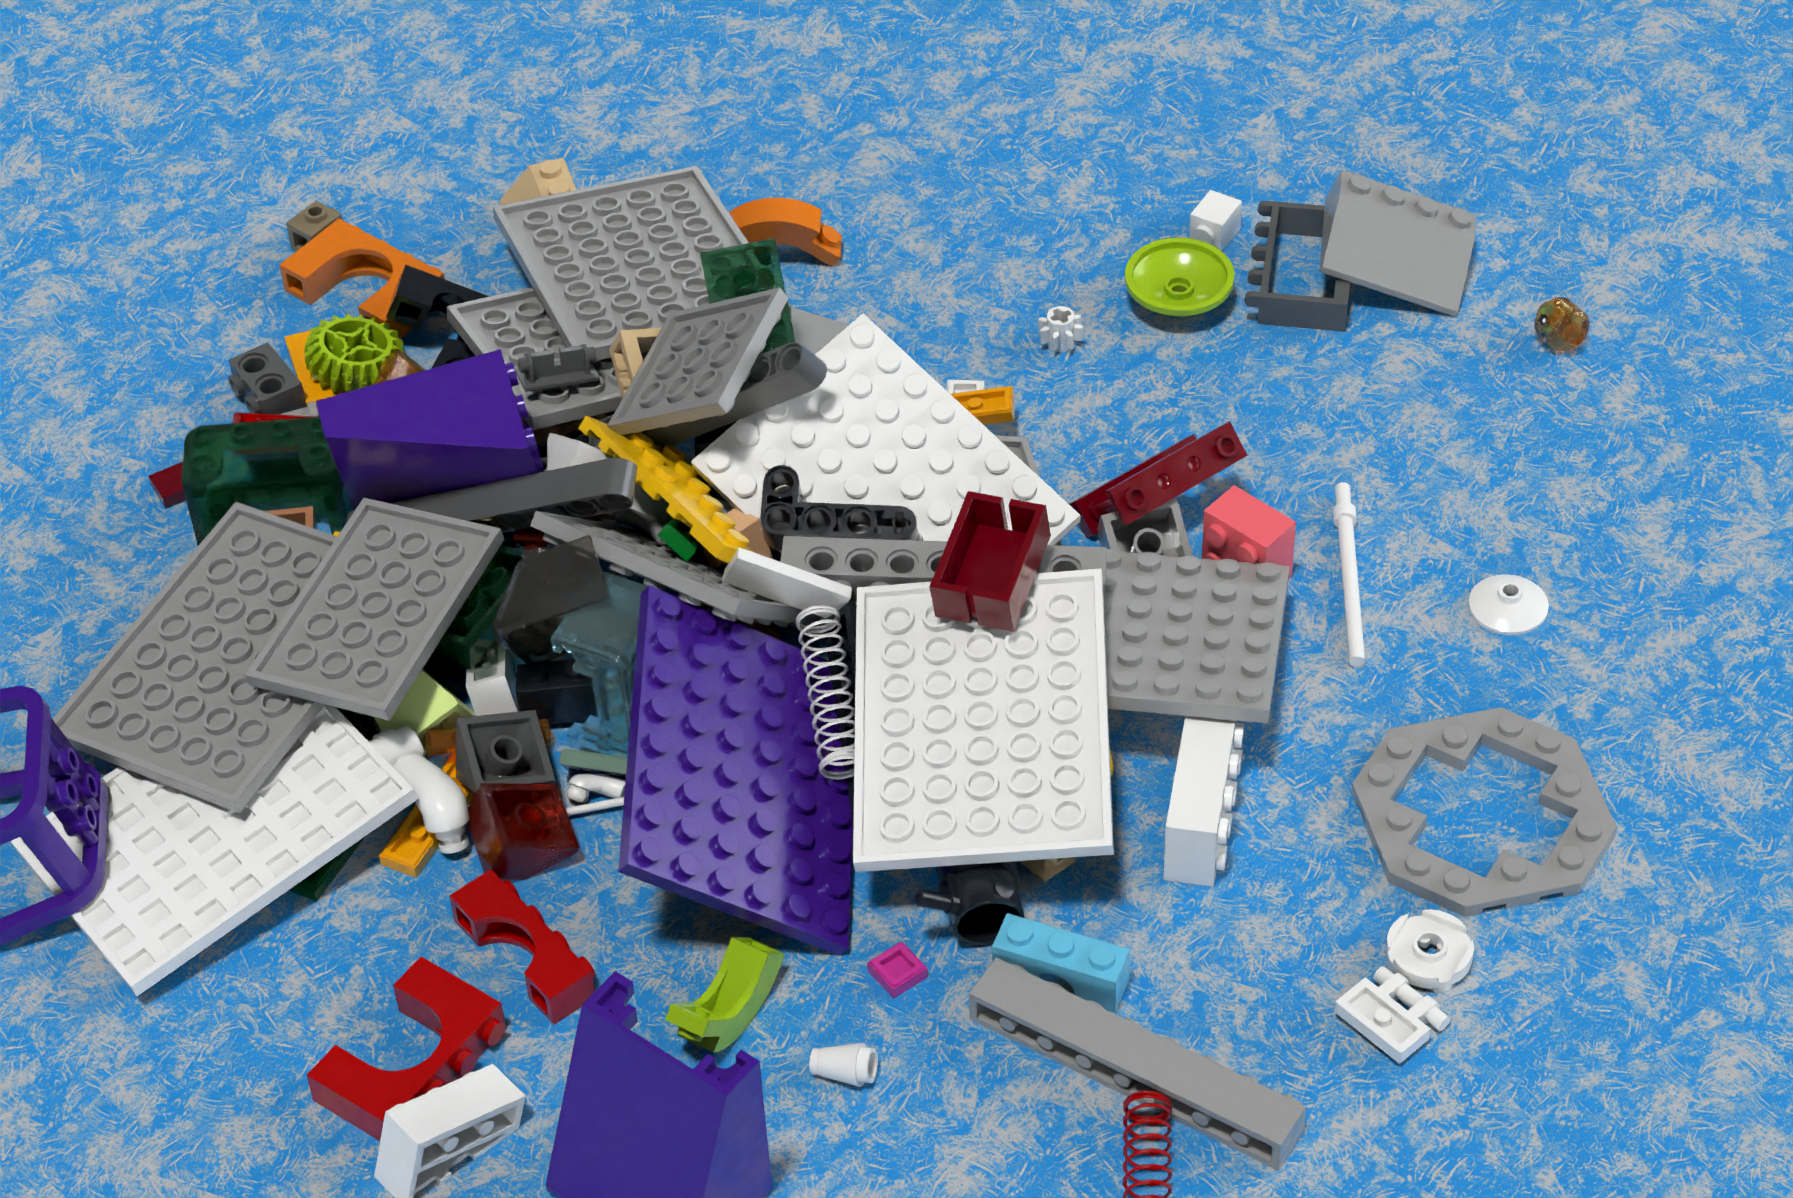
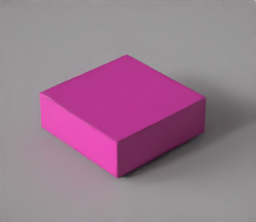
[867,941,928,999]

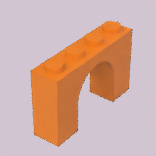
[279,218,445,339]

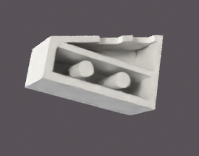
[374,1064,526,1198]

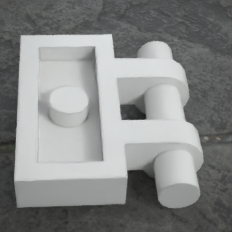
[1334,966,1450,1064]

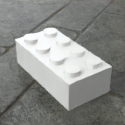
[1163,716,1244,887]

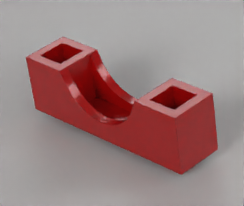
[449,869,596,1025]

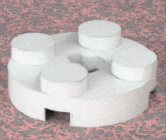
[1386,909,1474,993]

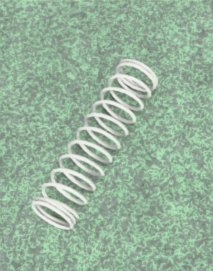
[795,605,855,779]

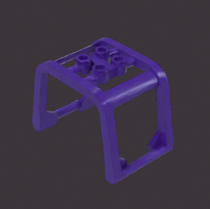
[0,686,108,946]

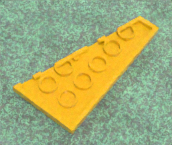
[578,416,753,563]

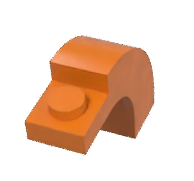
[729,197,842,267]

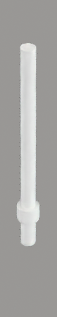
[1333,482,1365,667]

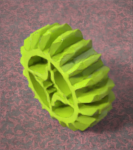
[304,313,405,393]

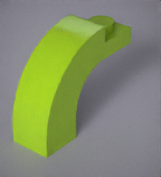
[665,937,785,1053]

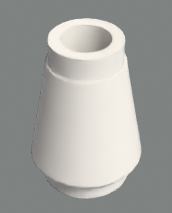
[809,1043,878,1087]

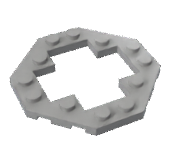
[1351,707,1617,917]

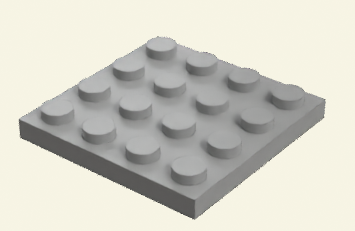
[607,287,789,435]

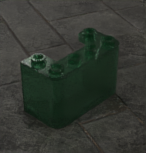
[181,416,352,546]

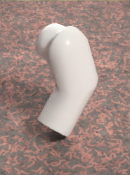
[566,773,625,803]

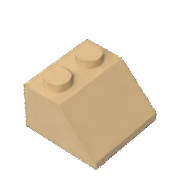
[499,157,577,205]

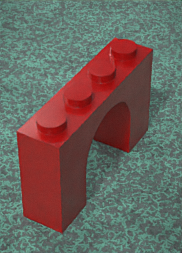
[306,956,506,1141]

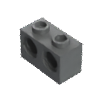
[228,342,306,414]

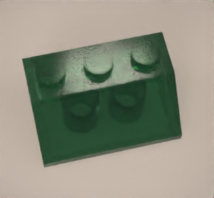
[435,545,545,670]

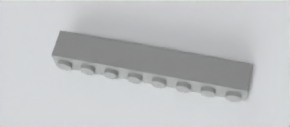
[969,957,1306,1171]

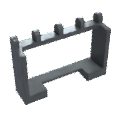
[1244,201,1351,332]

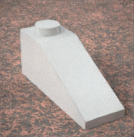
[466,632,520,716]

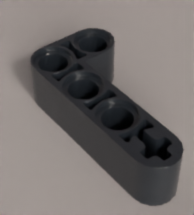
[760,465,919,551]

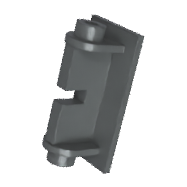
[515,344,599,392]

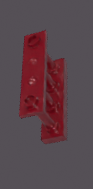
[1069,421,1248,538]

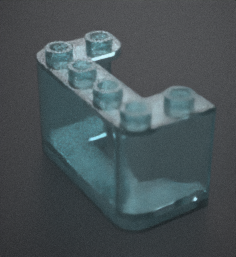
[551,570,648,758]

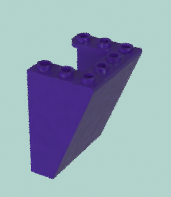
[316,349,544,510]
[546,971,772,1198]

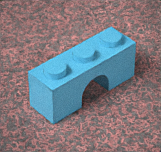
[992,913,1130,1013]

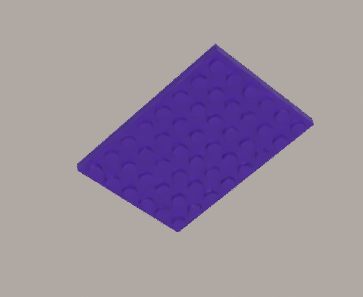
[618,585,853,956]

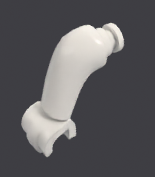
[369,726,470,854]

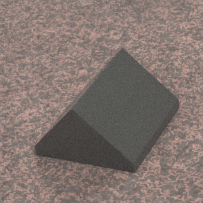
[455,710,556,793]

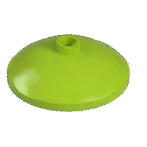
[1125,238,1234,317]

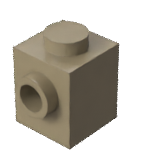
[286,200,344,252]

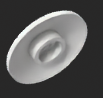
[1468,574,1549,636]

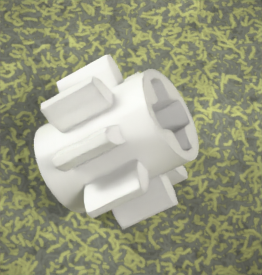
[1038,306,1083,352]

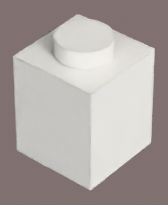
[1189,190,1242,251]

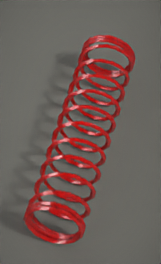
[1123,1091,1172,1198]

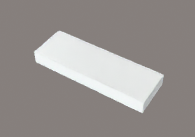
[722,547,852,619]

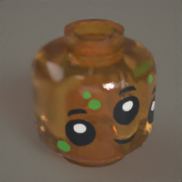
[1534,297,1590,352]

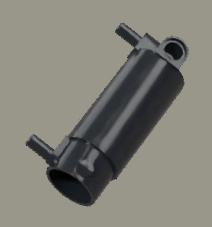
[914,861,1024,945]

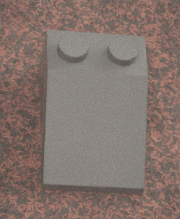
[1097,498,1193,557]

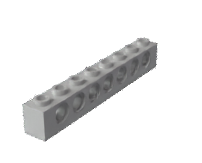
[780,536,1107,610]

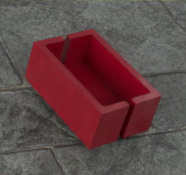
[929,491,1051,632]

